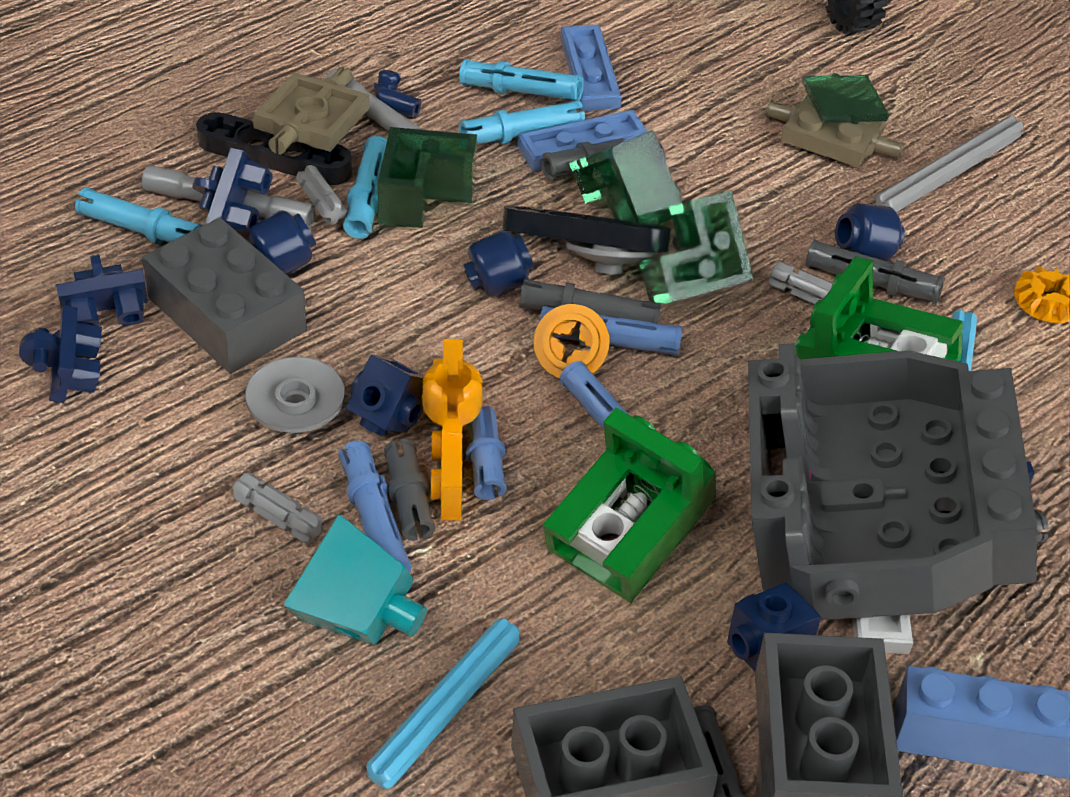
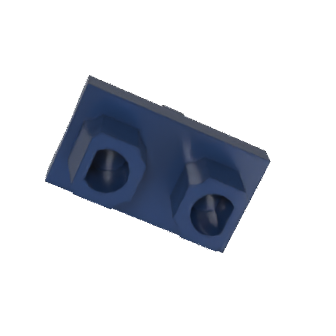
[192,148,273,234]
[56,254,148,326]
[19,305,102,403]

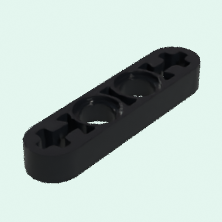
[196,112,352,185]
[502,205,671,253]

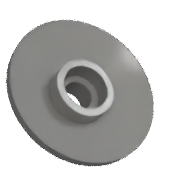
[566,240,656,274]
[245,357,345,433]

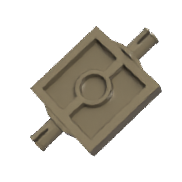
[253,67,369,154]
[765,90,904,167]

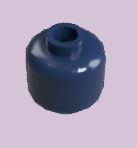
[835,203,905,261]
[249,210,316,275]
[463,230,534,298]

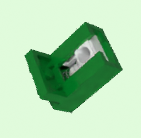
[795,256,963,362]
[543,407,716,603]

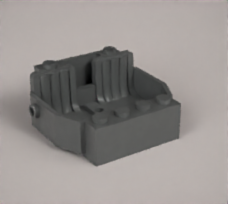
[748,343,1037,620]

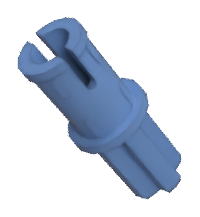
[466,406,507,500]

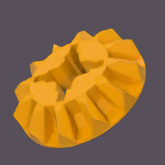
[1014,265,1070,323]
[534,304,610,378]

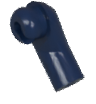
[373,69,422,119]

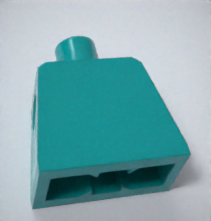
[284,515,427,645]

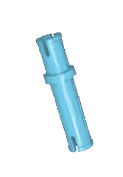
[459,59,584,101]
[458,100,585,148]
[343,136,392,239]
[75,187,203,244]

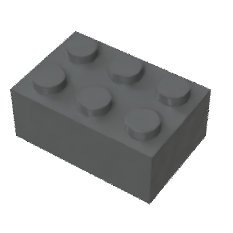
[142,217,307,374]
[755,633,903,797]
[511,676,718,797]

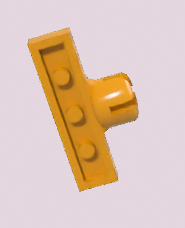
[422,339,483,521]

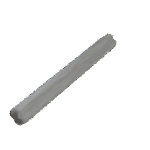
[874,116,1024,212]

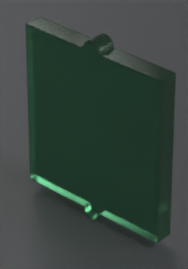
[802,73,889,124]

